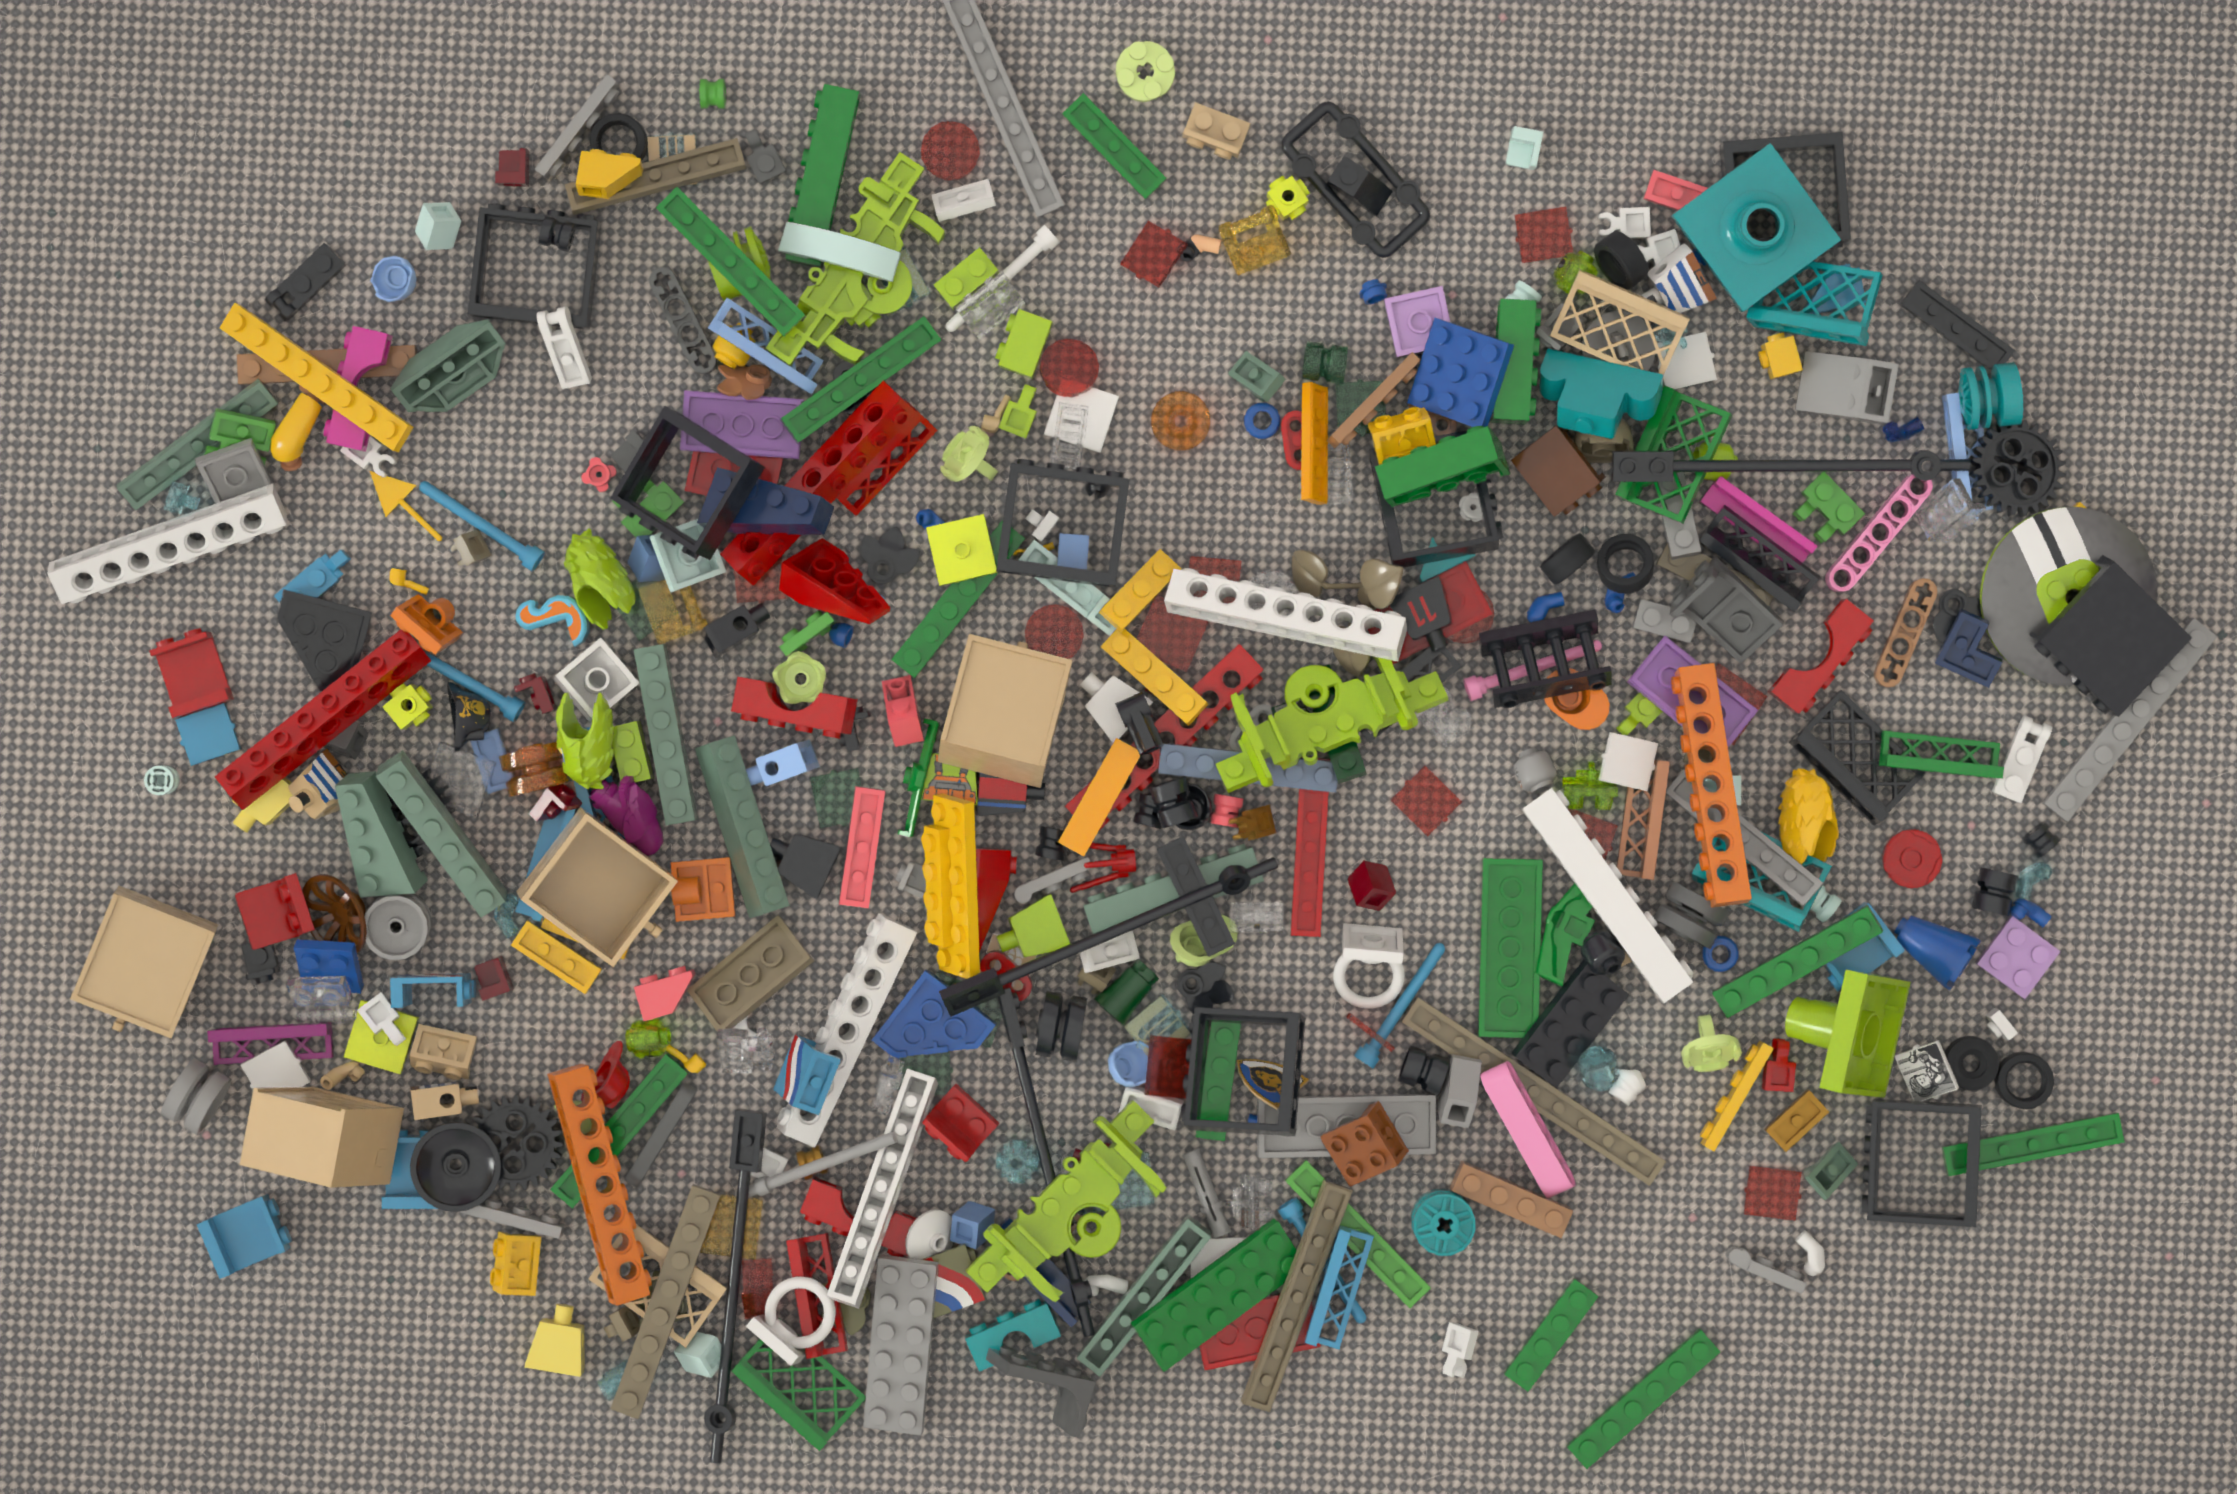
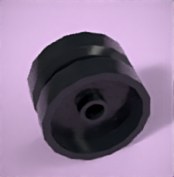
[1035,991,1088,1062]

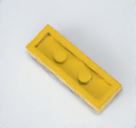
[1099,549,1182,633]
[511,920,602,994]

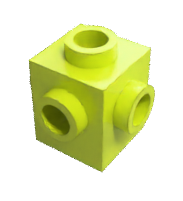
[1265,176,1310,221]
[382,683,433,730]

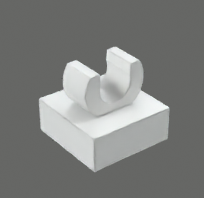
[1025,509,1060,542]

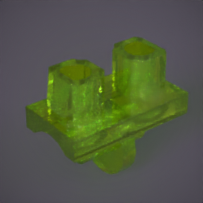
[1562,761,1618,810]

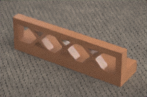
[1616,760,1670,880]

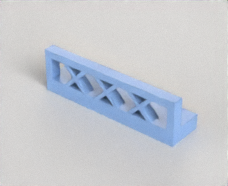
[708,298,824,395]
[1942,393,1993,514]

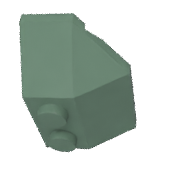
[390,319,506,412]

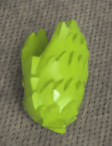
[564,528,635,630]
[555,692,614,789]

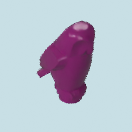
[589,776,664,856]

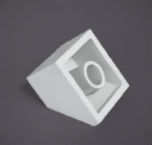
[553,638,639,725]

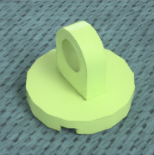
[940,426,999,482]
[1681,1014,1742,1072]

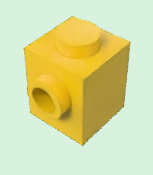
[1758,332,1803,380]

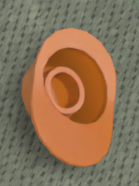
[1544,668,1610,730]

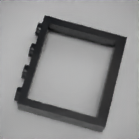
[1719,132,1851,249]
[468,204,602,330]
[610,406,765,560]
[1369,430,1503,568]
[996,459,1130,588]
[1181,1007,1306,1136]
[1862,1099,1982,1227]

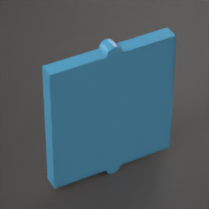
[175,703,241,766]

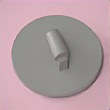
[1581,311,1656,371]

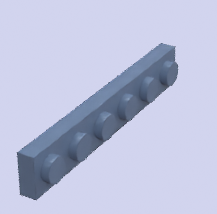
[1158,743,1337,793]

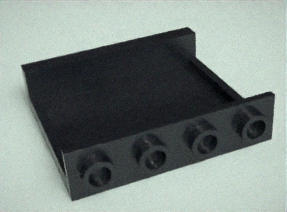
[2029,555,2192,717]

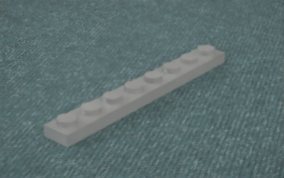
[942,0,1065,218]
[2042,618,2217,822]

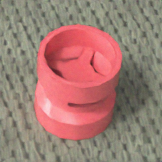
[1210,794,1244,828]

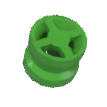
[699,79,726,109]

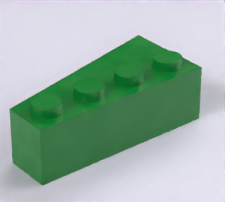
[1489,298,1541,425]
[1375,426,1511,507]

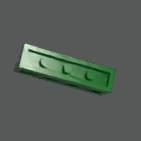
[1879,730,2004,779]

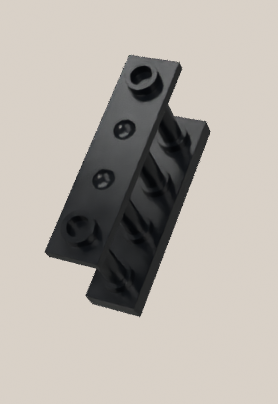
[1479,609,1612,708]

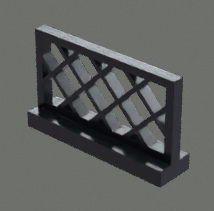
[1789,690,1926,825]

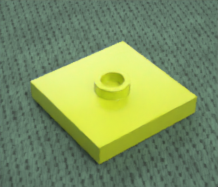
[926,514,998,586]
[344,1000,419,1074]

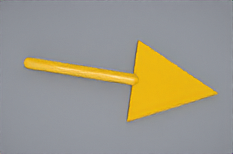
[369,471,442,541]

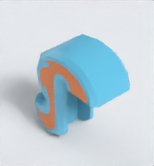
[515,595,590,647]

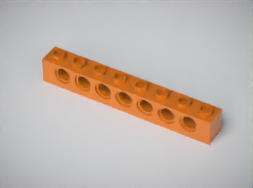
[1671,663,1752,908]
[547,1064,652,1306]

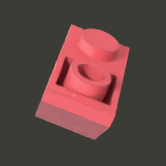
[882,675,924,747]
[634,966,695,1021]

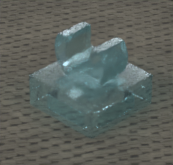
[1653,327,1688,353]
[164,481,200,514]

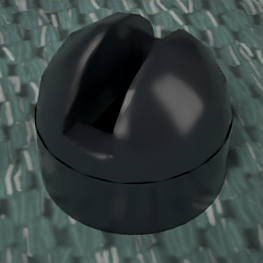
[1085,484,1110,499]

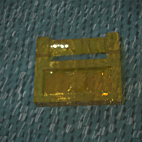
[1219,205,1292,276]
[638,579,708,645]

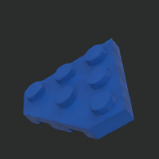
[871,969,997,1058]

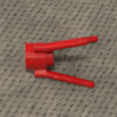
[1070,842,1136,893]

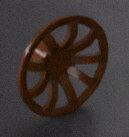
[302,874,367,954]

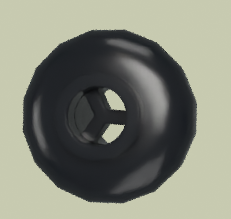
[1581,930,1625,975]

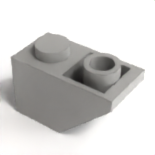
[1437,1054,1482,1128]

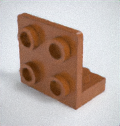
[1321,1101,1409,1186]

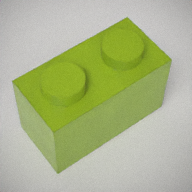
[933,247,1000,311]
[995,309,1053,379]
[612,721,654,783]

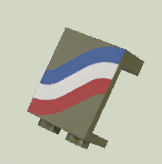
[921,1243,986,1318]

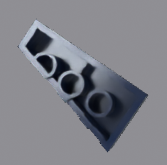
[697,467,834,535]

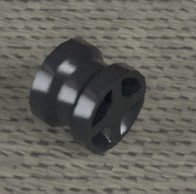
[2022,821,2061,858]

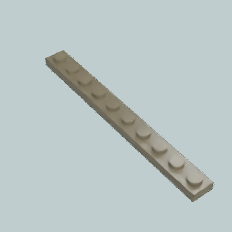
[1401,996,1666,1186]

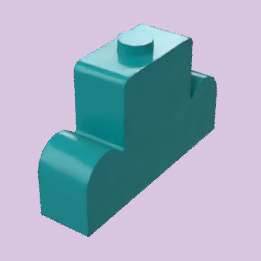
[1539,348,1664,439]

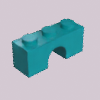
[965,1298,1062,1372]

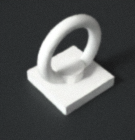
[1333,923,1405,1009]
[746,1277,836,1366]

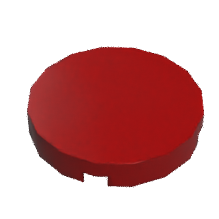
[1882,829,1943,889]

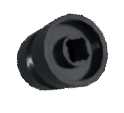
[1149,776,1198,828]
[1971,867,2018,916]
[1398,1045,1450,1095]

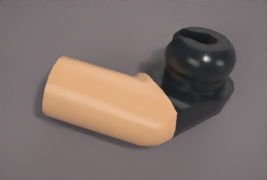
[1178,234,1222,262]

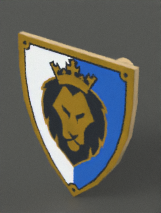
[1236,1059,1309,1110]

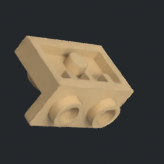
[1182,102,1251,160]
[409,1024,477,1080]

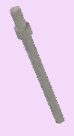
[735,1132,898,1198]

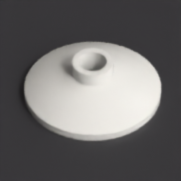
[905,1209,954,1260]

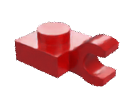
[1762,1038,1796,1092]

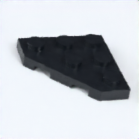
[276,589,372,692]

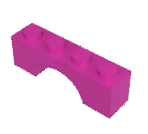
[323,326,393,452]

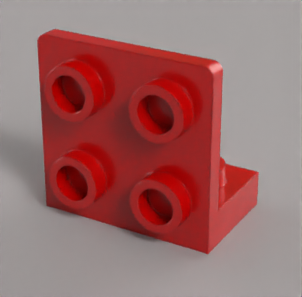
[235,873,315,950]
[922,1083,999,1162]

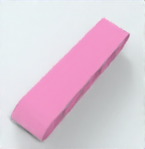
[1825,474,1933,592]
[1480,1061,1576,1199]

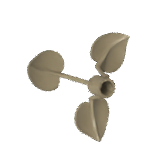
[1292,550,1404,677]

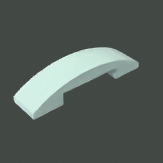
[778,222,901,282]
[1018,540,1116,636]

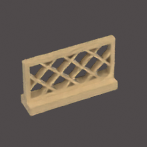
[1550,269,1690,375]
[589,1224,727,1348]

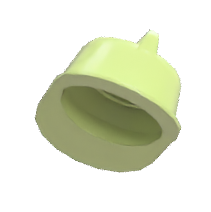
[1170,914,1238,967]

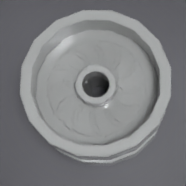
[364,894,432,960]
[161,1058,232,1135]

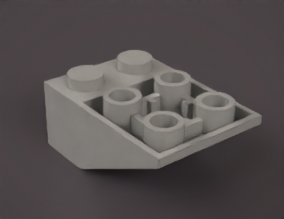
[1795,351,1899,425]

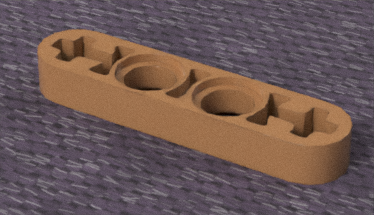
[1874,578,1938,687]

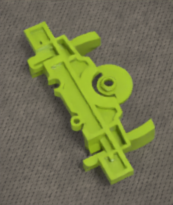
[765,152,945,367]
[1216,656,1448,793]
[965,1100,1166,1302]

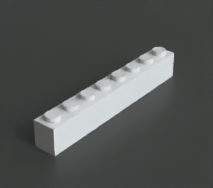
[1521,788,1694,1003]

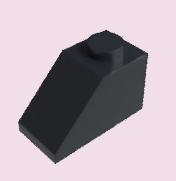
[1327,155,1393,217]

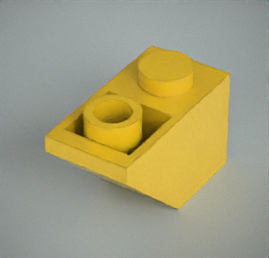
[576,149,643,199]

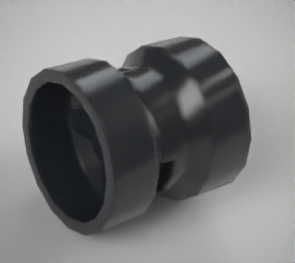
[538,215,576,252]
[1133,793,1162,829]
[1035,826,1065,861]

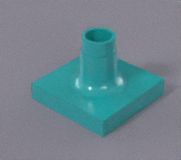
[1671,143,1841,312]

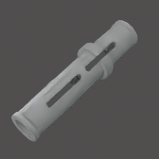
[1182,1148,1231,1238]

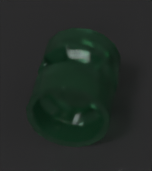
[1302,341,1348,385]

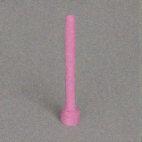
[1463,640,1602,701]

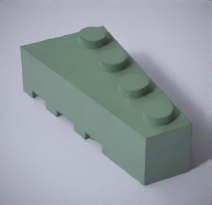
[335,771,428,897]

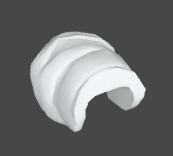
[1609,1069,1646,1106]

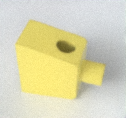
[232,777,293,832]
[525,1304,585,1377]

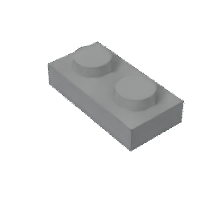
[1632,599,1696,644]

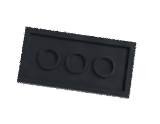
[1511,959,1629,1088]

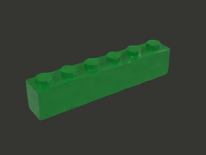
[782,84,861,269]

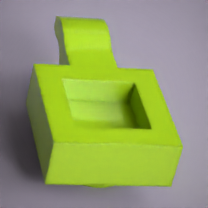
[998,384,1037,439]
[1616,692,1663,736]

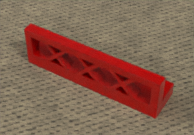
[835,399,938,516]
[786,1233,848,1359]

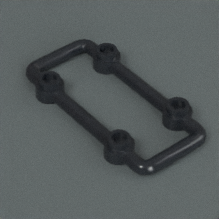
[1281,101,1430,258]

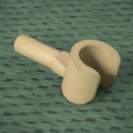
[981,394,1011,433]

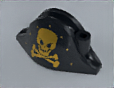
[447,682,491,752]

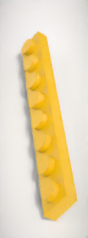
[220,303,414,453]

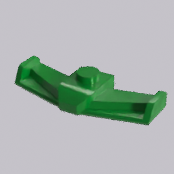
[897,718,940,837]
[1536,883,1595,987]

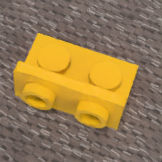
[1368,407,1436,465]
[490,1232,541,1296]

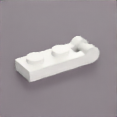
[537,306,592,389]
[1992,715,2052,803]

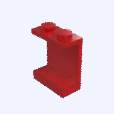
[149,628,234,718]

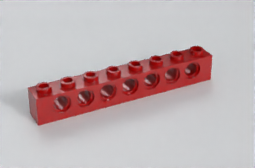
[720,380,917,586]
[214,629,431,810]
[1065,644,1264,831]

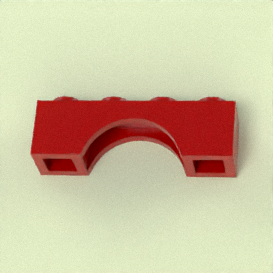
[1767,598,1874,714]
[731,677,858,739]
[800,1177,917,1257]

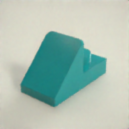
[1419,537,1476,583]

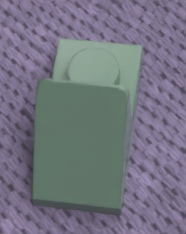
[1228,351,1286,402]
[1803,1142,1858,1200]

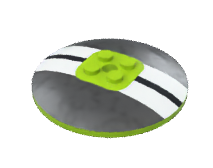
[1980,507,2158,686]

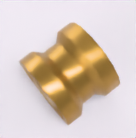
[796,1145,828,1180]

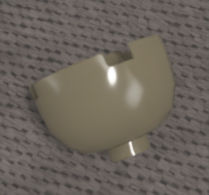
[1574,419,1634,463]

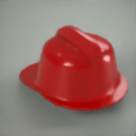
[581,1041,630,1108]

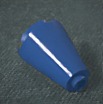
[1894,915,1981,991]

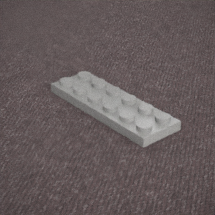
[1257,1093,1436,1158]
[863,1254,939,1436]

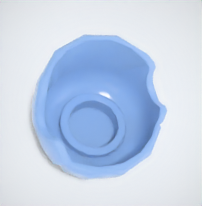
[370,256,417,302]
[1108,1040,1156,1087]

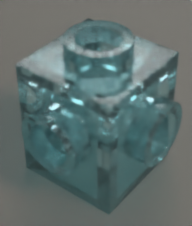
[996,1140,1038,1183]

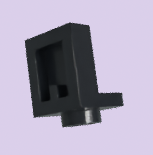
[241,943,281,984]

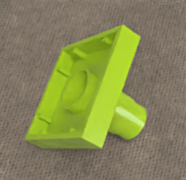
[1785,969,1911,1098]

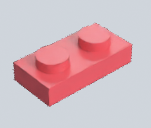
[1643,170,1708,211]

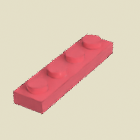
[839,786,885,908]

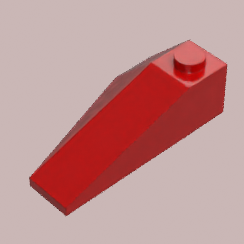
[779,538,890,624]
[976,847,1017,953]

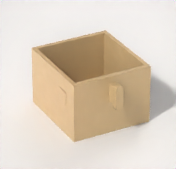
[938,634,1073,788]
[516,807,678,967]
[70,885,219,1038]
[239,1087,404,1188]

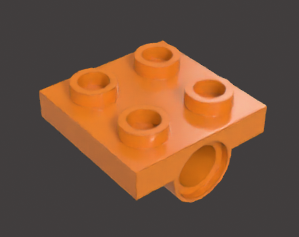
[390,594,463,655]
[670,857,736,922]

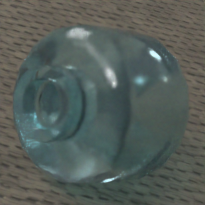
[1578,1046,1620,1091]

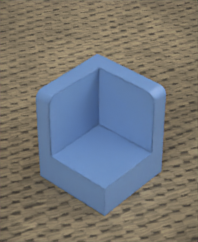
[1057,533,1089,570]
[628,535,665,582]
[950,1201,995,1249]

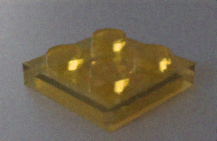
[700,1194,763,1260]

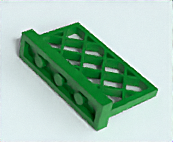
[1615,385,1732,524]
[731,1318,866,1451]

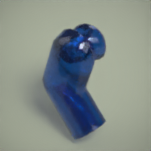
[1882,417,1925,443]

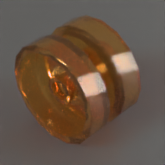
[499,741,572,797]

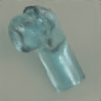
[2015,862,2052,900]
[493,893,519,939]

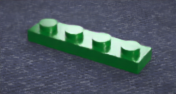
[1062,93,1167,200]
[1195,1022,1241,1141]
[1504,1278,1599,1392]

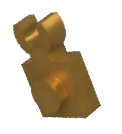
[1229,804,1276,841]

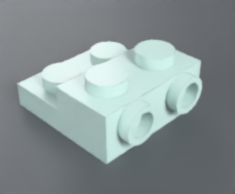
[649,519,726,593]

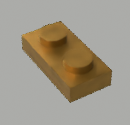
[1764,1089,1829,1152]

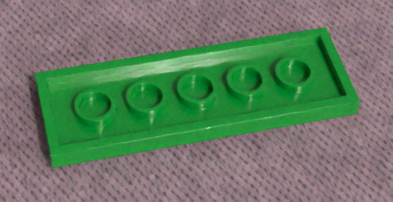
[1478,858,1543,1038]
[1130,1218,1297,1372]

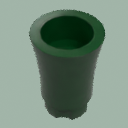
[1094,959,1159,1027]

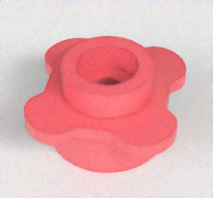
[581,457,617,492]

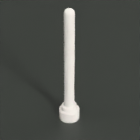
[945,225,1060,332]

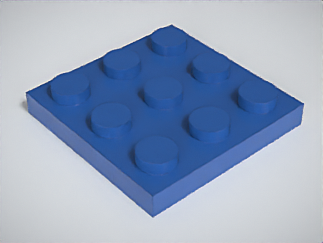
[1407,318,1514,427]

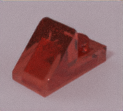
[741,1258,774,1319]

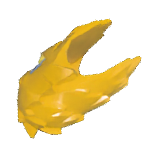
[1778,768,1839,865]

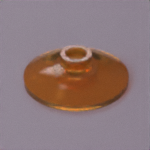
[1151,391,1210,451]

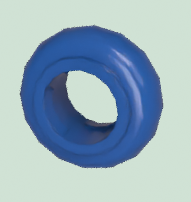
[1244,402,1280,439]
[1702,935,1739,972]

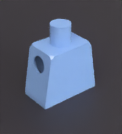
[746,739,820,786]

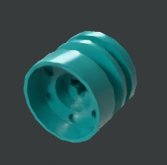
[1958,362,2023,430]
[1411,1189,1476,1256]

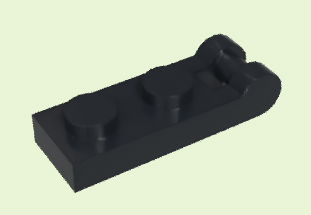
[264,243,346,322]

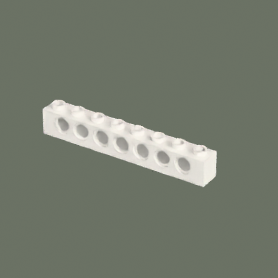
[47,483,287,604]
[1164,568,1407,662]
[776,913,917,1148]
[827,1069,938,1309]

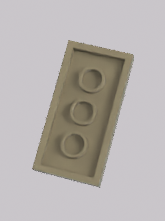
[687,915,814,1036]

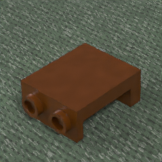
[1511,425,1606,517]

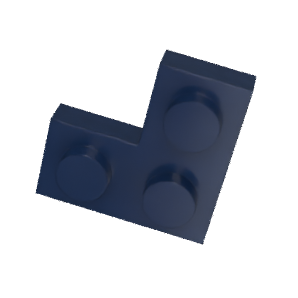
[1934,609,2003,688]

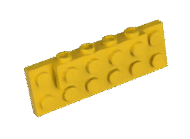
[921,793,980,979]

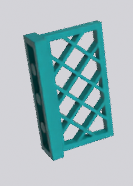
[1746,261,1883,346]
[1692,831,1832,932]

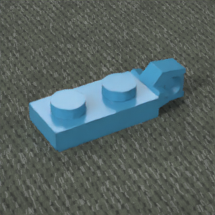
[274,550,351,603]

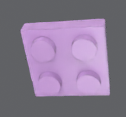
[1384,286,1450,358]
[1976,916,2061,999]

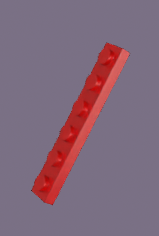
[1290,757,1330,937]

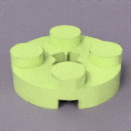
[1116,41,1175,102]

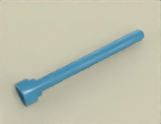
[419,481,545,572]
[423,650,526,722]
[1354,943,1445,1069]
[1277,1197,1367,1324]

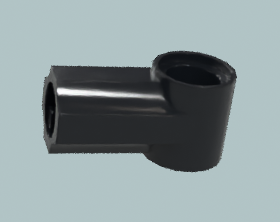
[1115,692,1163,756]

